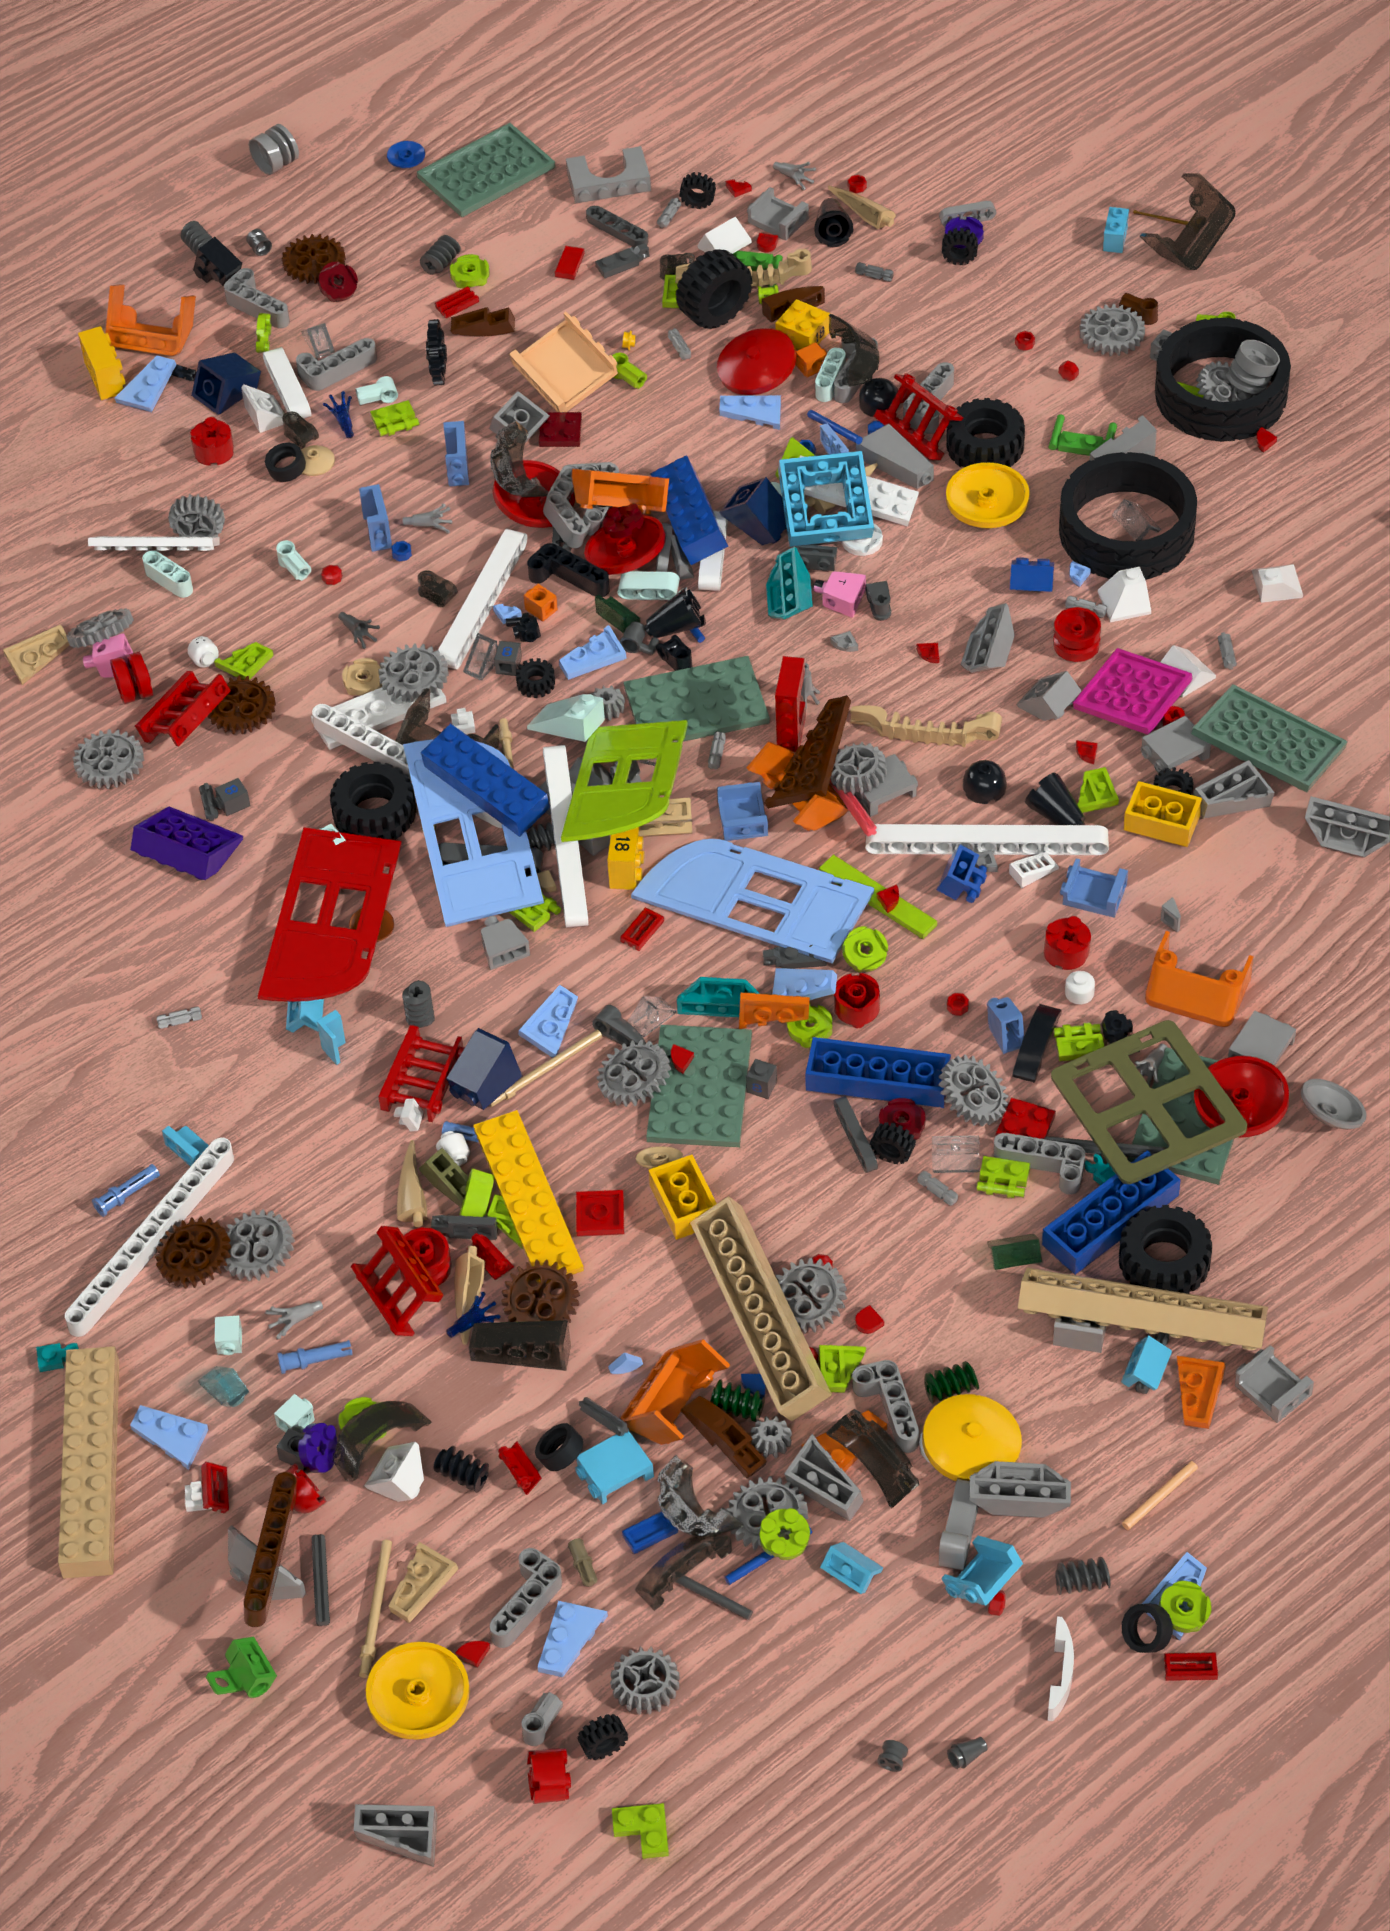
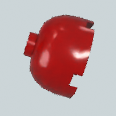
[286,1464,327,1514]

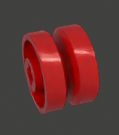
[1053,607,1101,662]
[110,651,153,705]
[399,1227,452,1287]

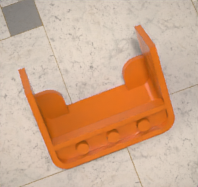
[105,284,196,356]
[571,469,669,514]
[746,741,848,831]
[1145,931,1254,1027]
[620,1339,730,1445]

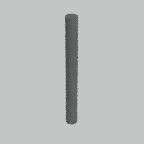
[661,1566,753,1620]

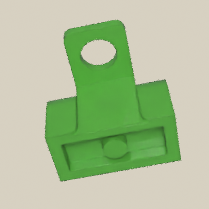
[206,1637,277,1698]

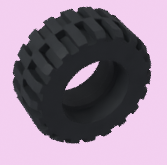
[676,249,753,329]
[946,398,1025,468]
[330,762,416,840]
[1119,1205,1212,1294]

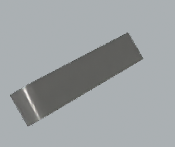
[438,843,544,877]

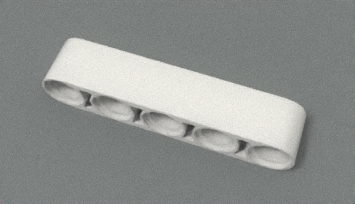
[262,347,311,422]
[698,511,728,591]

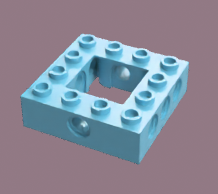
[778,451,874,547]

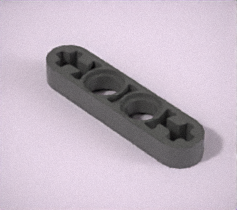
[586,206,649,247]
[833,1096,878,1173]

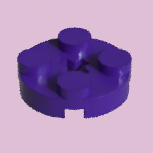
[945,217,984,249]
[298,1423,341,1473]

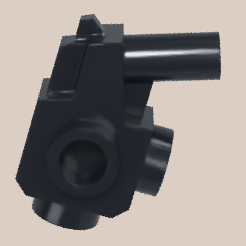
[506,613,541,642]
[1101,1010,1140,1052]

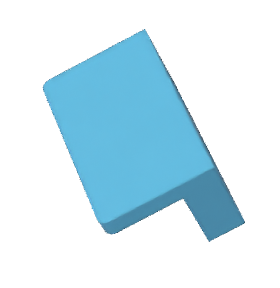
[286,999,324,1033]
[317,1010,346,1065]
[162,1126,209,1167]
[1121,1335,1172,1390]
[820,1542,883,1594]

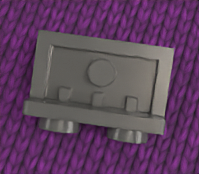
[795,545,838,571]

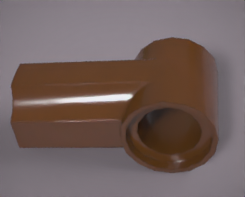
[1119,293,1158,325]

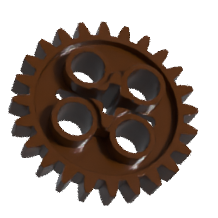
[282,234,346,284]
[208,676,276,734]
[155,1217,232,1288]
[501,1259,580,1337]

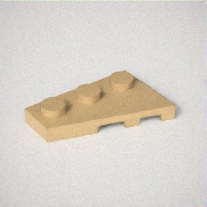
[3,625,70,685]
[389,1542,458,1623]

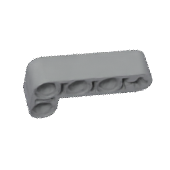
[224,268,290,328]
[834,332,878,403]
[296,338,377,391]
[903,362,954,434]
[994,1133,1085,1195]
[852,1360,919,1453]
[939,1479,979,1570]
[490,1548,562,1648]

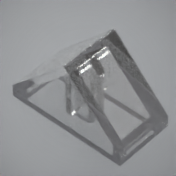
[301,323,335,359]
[463,633,498,680]
[628,996,677,1038]

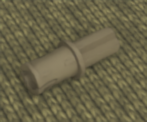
[568,1538,597,1587]

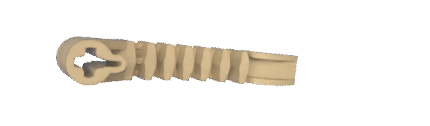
[675,249,812,287]
[850,705,1002,747]

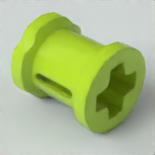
[758,285,779,304]

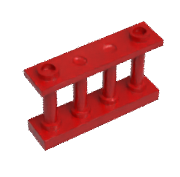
[873,373,963,460]
[135,671,231,747]
[378,1025,465,1123]
[350,1226,444,1336]

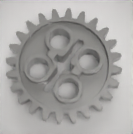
[1080,304,1145,356]
[1196,361,1258,402]
[66,608,134,648]
[378,643,449,702]
[73,729,144,789]
[597,1040,671,1107]
[939,1055,1008,1126]
[224,1209,295,1281]
[776,1258,847,1334]
[726,1476,808,1552]

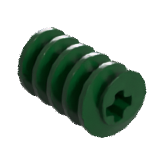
[924,1361,979,1404]
[710,1379,765,1422]

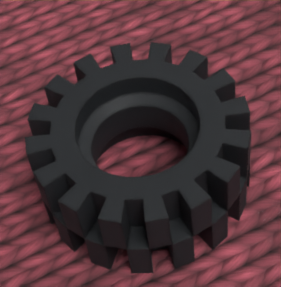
[679,172,716,209]
[942,228,978,265]
[516,658,555,698]
[1153,767,1194,795]
[870,1122,916,1164]
[577,1714,629,1760]

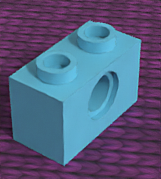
[1103,207,1129,253]

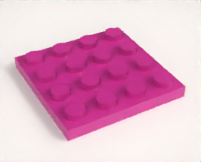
[1073,648,1192,735]

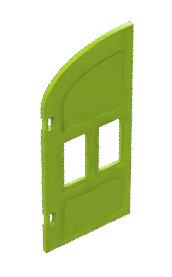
[561,720,688,842]

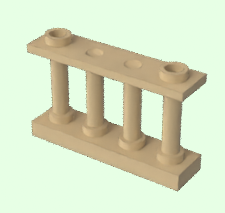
[610,798,692,839]

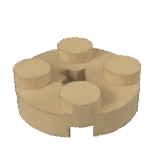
[342,658,382,696]

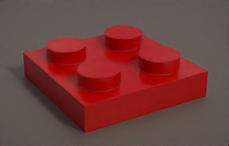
[996,1097,1056,1139]
[576,1190,624,1236]

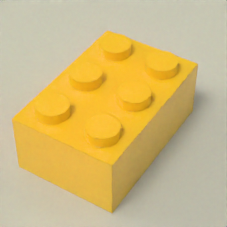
[78,326,126,400]
[1124,781,1202,847]
[648,1154,717,1240]

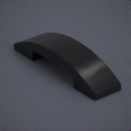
[1012,1004,1062,1083]

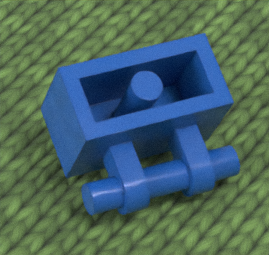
[1010,557,1054,592]
[936,844,987,903]

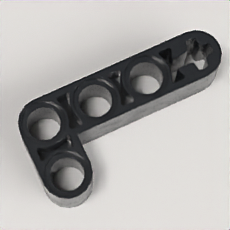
[527,543,610,598]

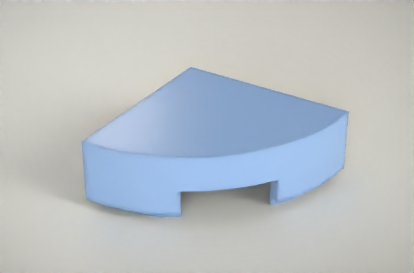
[1069,561,1091,587]
[493,604,522,624]
[608,1353,643,1374]

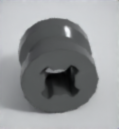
[877,1740,908,1772]

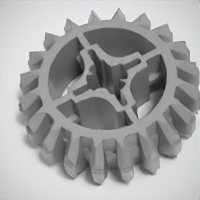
[168,494,225,537]
[830,742,888,796]
[610,1646,680,1715]

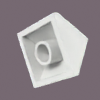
[697,217,752,254]
[241,384,289,433]
[1160,645,1216,698]

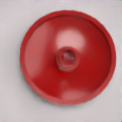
[717,328,797,395]
[493,460,575,528]
[584,515,666,575]
[1194,1056,1289,1138]

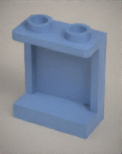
[444,421,469,486]
[359,484,392,552]
[717,782,768,841]
[1060,858,1128,918]

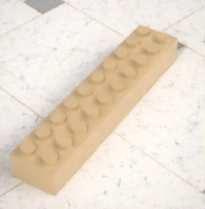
[690,1196,832,1421]
[1018,1268,1268,1350]
[58,1346,119,1579]

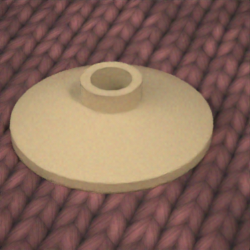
[294,445,335,476]
[636,1146,683,1169]

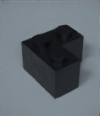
[193,237,242,286]

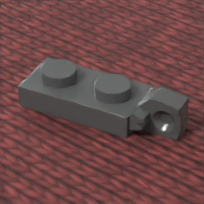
[595,243,650,279]
[763,945,827,969]
[431,1215,498,1240]

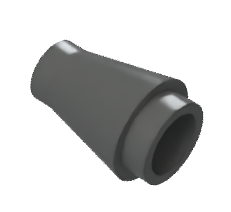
[947,1737,988,1769]

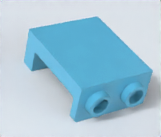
[575,1431,654,1504]
[942,1536,1023,1606]

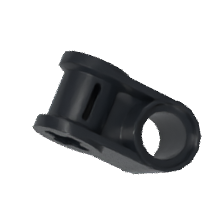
[656,635,693,671]

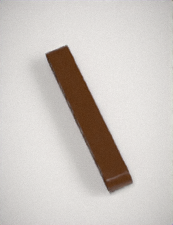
[244,1472,297,1627]

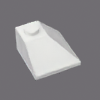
[1252,564,1303,603]
[1098,567,1151,622]
[364,1442,424,1502]

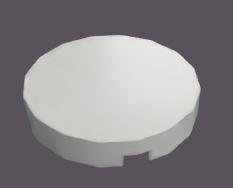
[841,523,883,556]

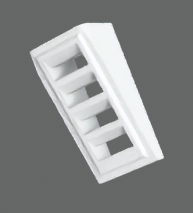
[1009,852,1059,888]

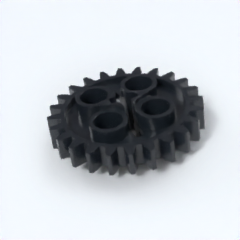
[426,319,447,386]

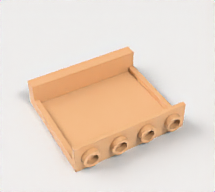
[509,312,618,412]

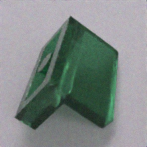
[595,594,640,633]
[987,1234,1042,1270]

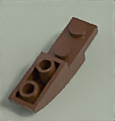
[681,1396,767,1479]

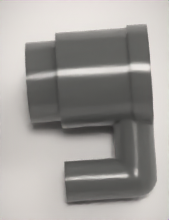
[620,622,659,655]

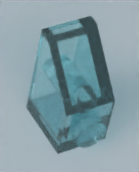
[198,1366,249,1407]

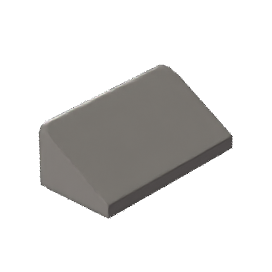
[671,535,694,580]

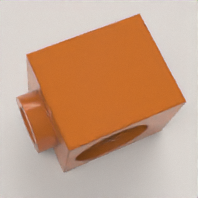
[796,342,827,378]
[524,584,558,621]

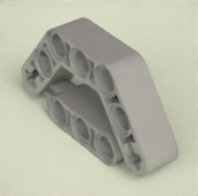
[543,462,619,548]

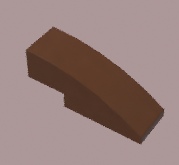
[762,286,825,323]
[450,307,515,337]

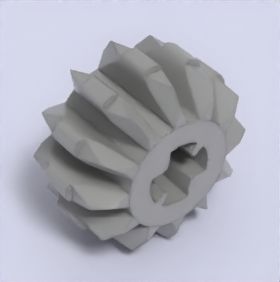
[590,685,625,721]
[750,1416,792,1458]

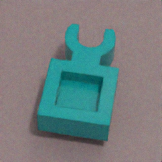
[1085,1154,1115,1185]
[36,1343,79,1372]

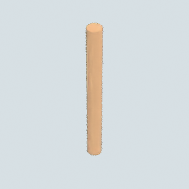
[1122,1461,1198,1530]

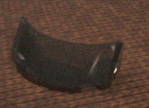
[829,314,880,387]
[490,421,549,497]
[333,1401,432,1482]
[826,1409,920,1509]
[657,1455,744,1537]
[635,1531,732,1611]

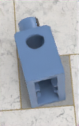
[987,997,1024,1054]

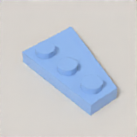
[114,355,176,412]
[719,395,781,430]
[820,423,849,455]
[559,625,627,680]
[772,968,837,1000]
[518,985,578,1058]
[130,1405,208,1470]
[1142,1552,1207,1640]
[537,1601,608,1677]

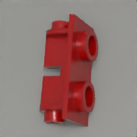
[466,1233,514,1280]
[498,1441,542,1495]

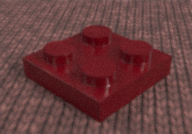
[539,412,582,447]

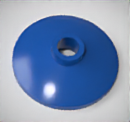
[387,141,425,168]

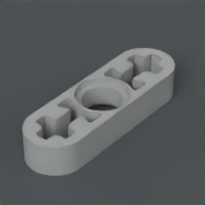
[939,201,996,227]
[656,523,673,572]

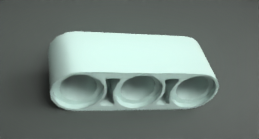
[815,348,846,402]
[142,551,193,598]
[617,571,680,600]

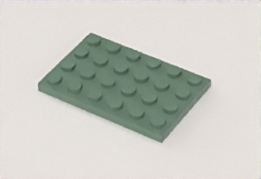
[417,123,555,217]
[624,656,770,742]
[1191,684,1348,792]
[646,1025,752,1148]
[1127,1047,1234,1185]

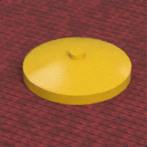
[946,463,1029,528]
[922,1394,1022,1481]
[366,1642,470,1740]

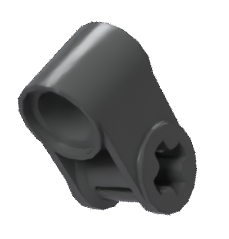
[865,581,891,621]

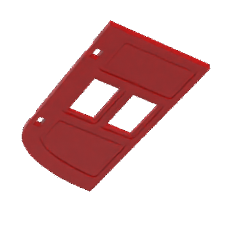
[258,827,402,1002]

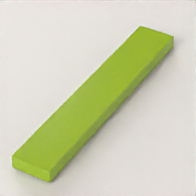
[819,855,937,939]

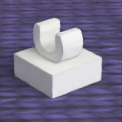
[451,708,476,734]
[393,1098,424,1132]
[185,1481,212,1512]

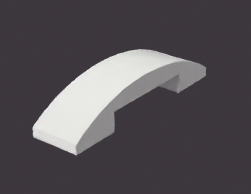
[1048,1616,1074,1721]

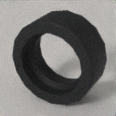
[265,442,306,482]
[535,1423,584,1471]
[1122,1604,1173,1653]

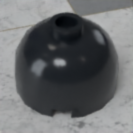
[859,378,898,417]
[963,760,1007,804]

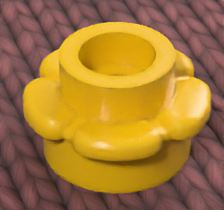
[622,331,636,350]

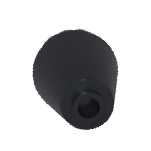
[814,198,854,247]
[645,587,706,638]
[1025,773,1085,825]

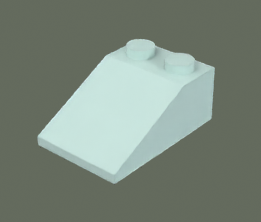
[527,694,605,742]

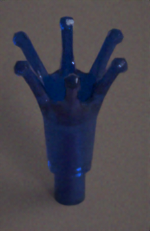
[323,391,354,438]
[446,1292,501,1338]

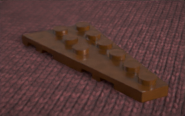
[764,695,851,809]

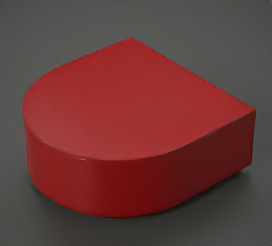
[757,233,778,253]
[855,1305,884,1334]

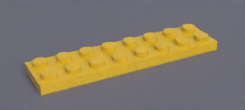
[473,1110,584,1285]

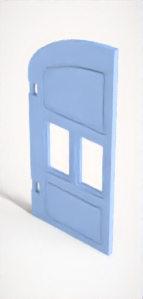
[403,739,544,927]
[631,839,874,964]

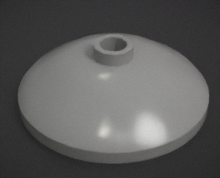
[1301,1079,1367,1130]

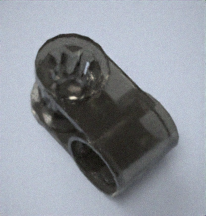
[660,253,696,280]
[282,411,319,449]
[417,570,458,607]

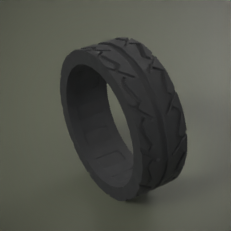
[1155,317,1291,442]
[1059,452,1197,580]

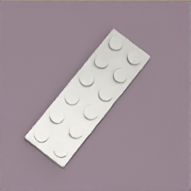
[800,455,919,527]
[88,536,220,551]
[311,687,446,750]

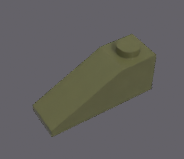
[418,1148,469,1207]

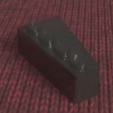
[469,1320,571,1371]

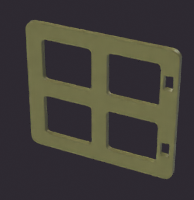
[1051,1020,1247,1184]

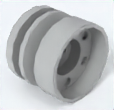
[248,124,299,175]
[1227,340,1280,394]

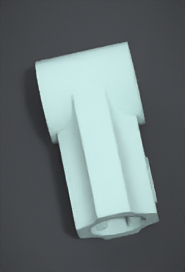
[355,376,398,405]
[276,540,311,581]

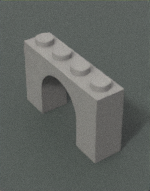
[566,146,651,204]

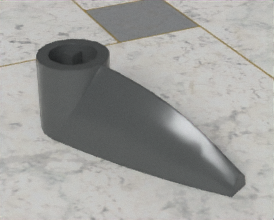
[592,1005,646,1047]

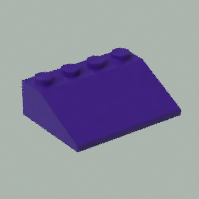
[130,806,243,880]

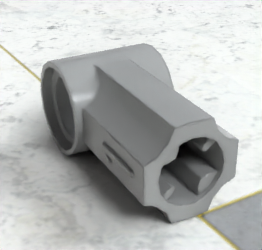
[522,1692,563,1746]

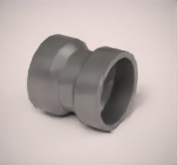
[246,229,272,256]

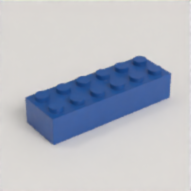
[650,455,729,565]
[420,723,550,837]
[805,1037,951,1108]
[1042,1150,1181,1275]

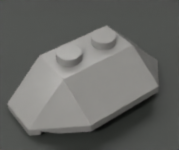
[961,603,1015,673]
[1305,796,1390,857]
[969,1461,1071,1518]
[228,1525,306,1600]

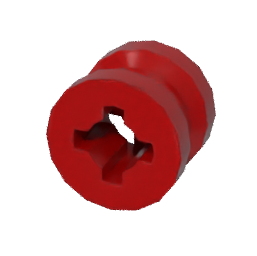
[1162,706,1185,727]

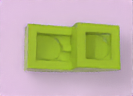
[459,1168,494,1217]

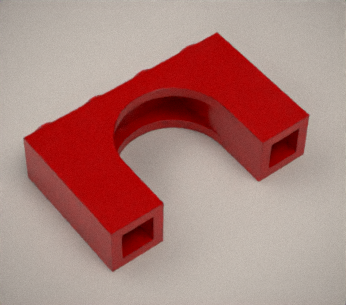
[775,656,806,752]

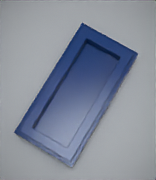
[622,1509,678,1554]

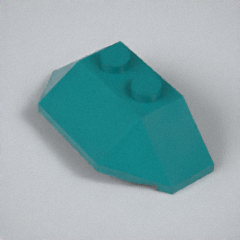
[766,546,813,620]
[677,977,760,1018]

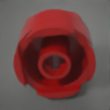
[190,417,234,466]
[1044,916,1091,970]
[834,973,880,1028]
[527,1748,571,1804]

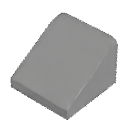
[1161,897,1181,932]

